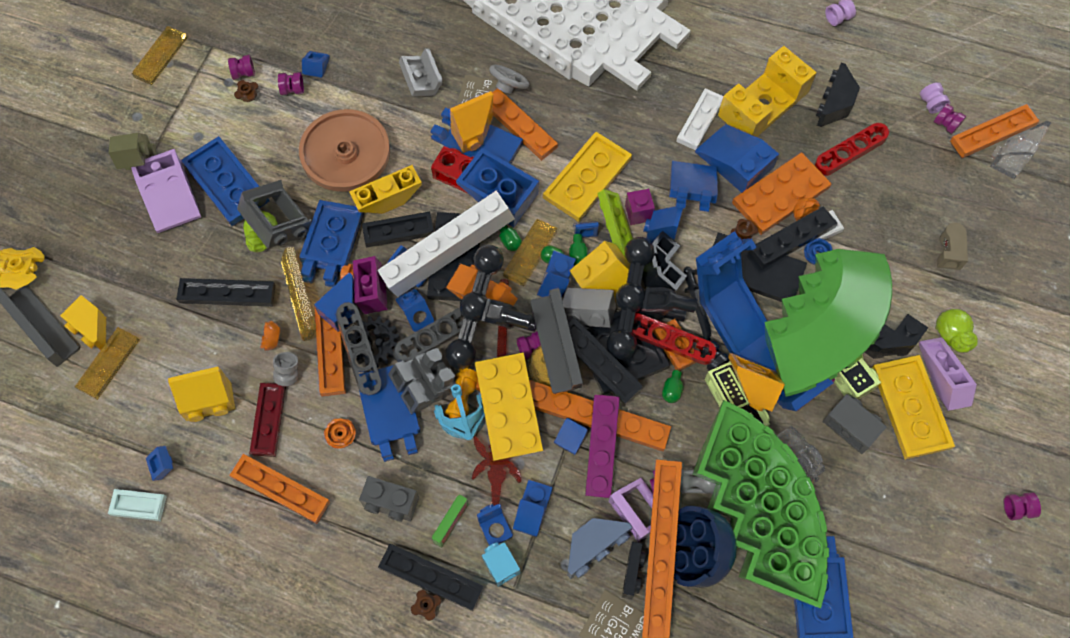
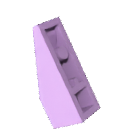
[919,337,977,411]

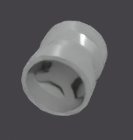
[273,352,298,386]

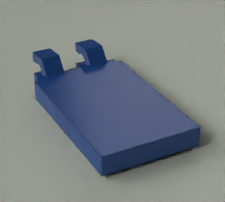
[430,107,523,164]
[669,161,718,212]
[299,200,364,287]
[359,365,420,462]
[794,536,853,638]

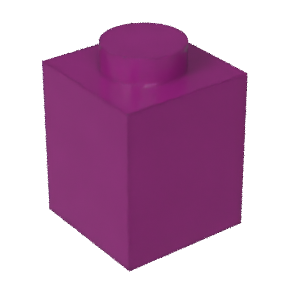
[625,188,655,226]

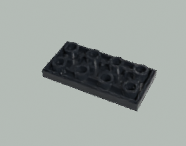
[713,232,807,302]

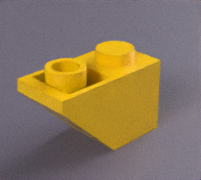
[60,295,107,352]

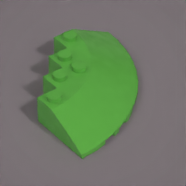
[764,249,892,397]
[692,400,829,609]

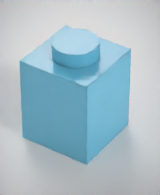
[482,542,520,587]

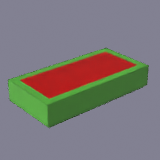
[432,495,469,548]

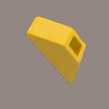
[349,165,422,214]

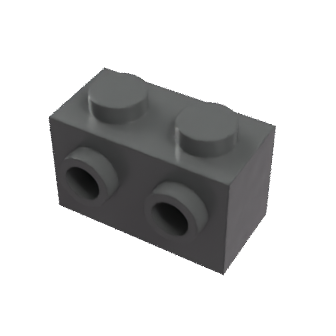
[822,394,887,455]
[359,476,419,522]

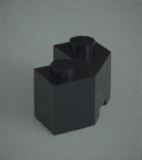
[642,231,687,291]
[864,314,929,359]

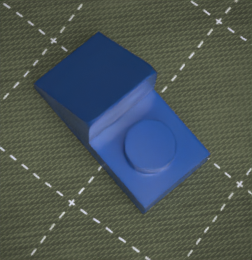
[537,251,576,298]
[513,480,553,537]

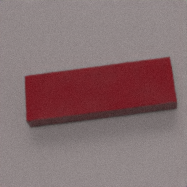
[249,383,286,457]

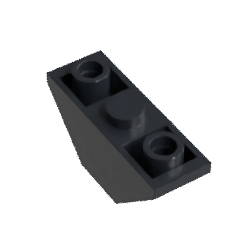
[816,62,860,127]

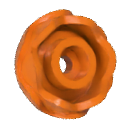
[793,198,820,221]
[260,321,280,351]
[324,418,356,449]

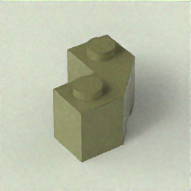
[108,133,157,170]

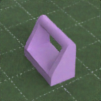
[609,478,653,543]

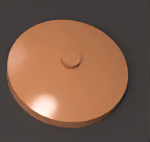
[299,109,390,192]

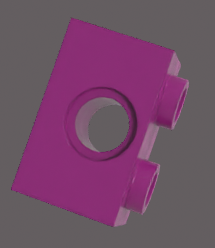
[353,256,388,314]

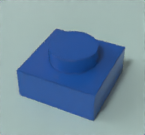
[146,446,173,481]

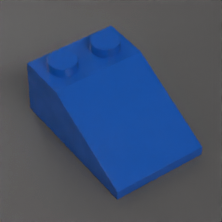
[695,124,779,193]
[456,148,539,228]

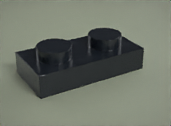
[621,542,646,600]

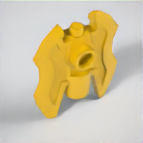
[0,247,45,290]

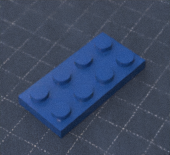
[181,136,270,226]

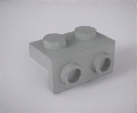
[399,48,442,96]

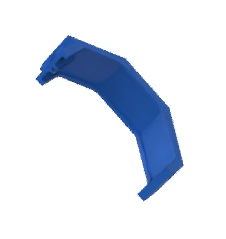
[696,231,833,411]

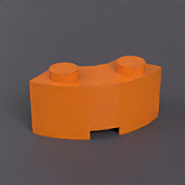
[446,264,518,306]

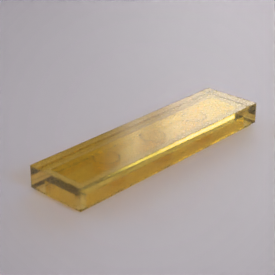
[281,247,316,341]

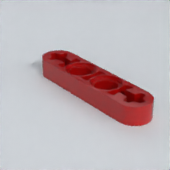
[814,123,889,176]
[632,313,716,365]

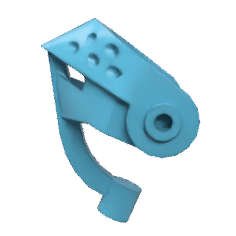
[434,384,486,440]

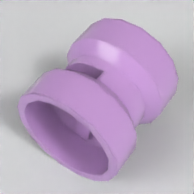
[825,0,856,26]
[920,83,950,114]

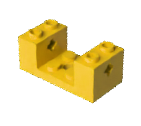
[718,46,817,137]

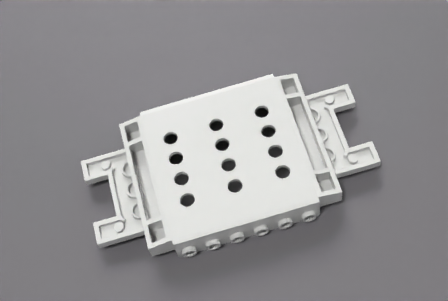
[463,0,690,91]

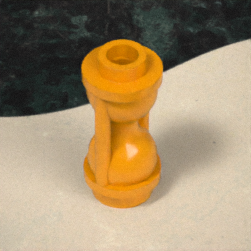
[444,368,478,418]

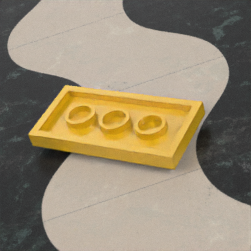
[543,132,632,222]
[475,353,543,461]
[872,355,955,460]

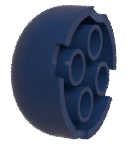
[674,506,737,588]

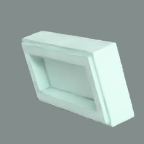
[108,489,166,521]

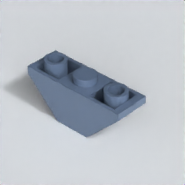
[567,518,632,579]

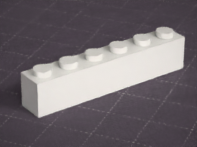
[378,190,515,297]

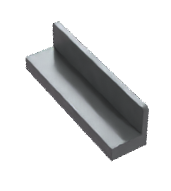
[0,286,80,367]
[530,288,583,394]

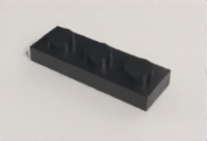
[362,211,434,248]

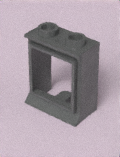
[237,180,311,249]

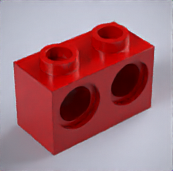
[431,146,474,193]

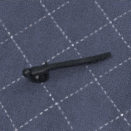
[683,266,711,341]

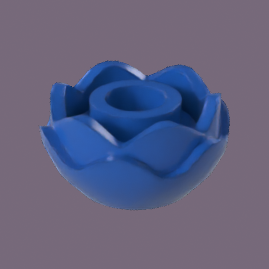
[804,238,832,266]

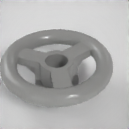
[489,64,529,94]

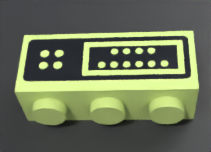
[834,355,881,400]
[705,362,770,427]

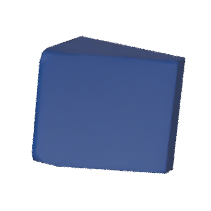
[302,51,330,78]
[573,221,599,238]
[554,418,588,455]

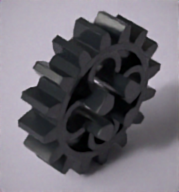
[348,316,400,368]

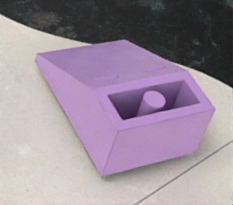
[131,149,201,233]

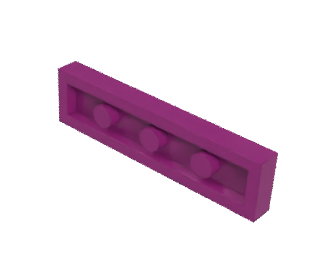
[585,395,619,498]

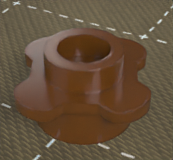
[234,80,259,102]
[731,219,758,239]
[411,590,441,621]

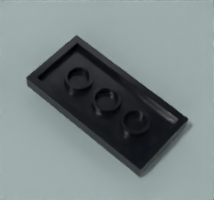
[427,212,480,301]

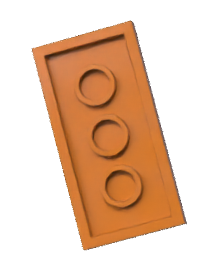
[732,152,831,235]

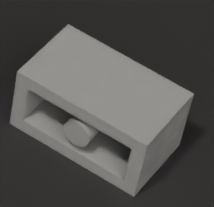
[562,288,616,328]

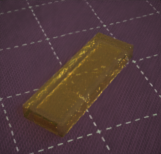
[132,26,187,85]
[503,219,557,287]
[75,327,140,400]

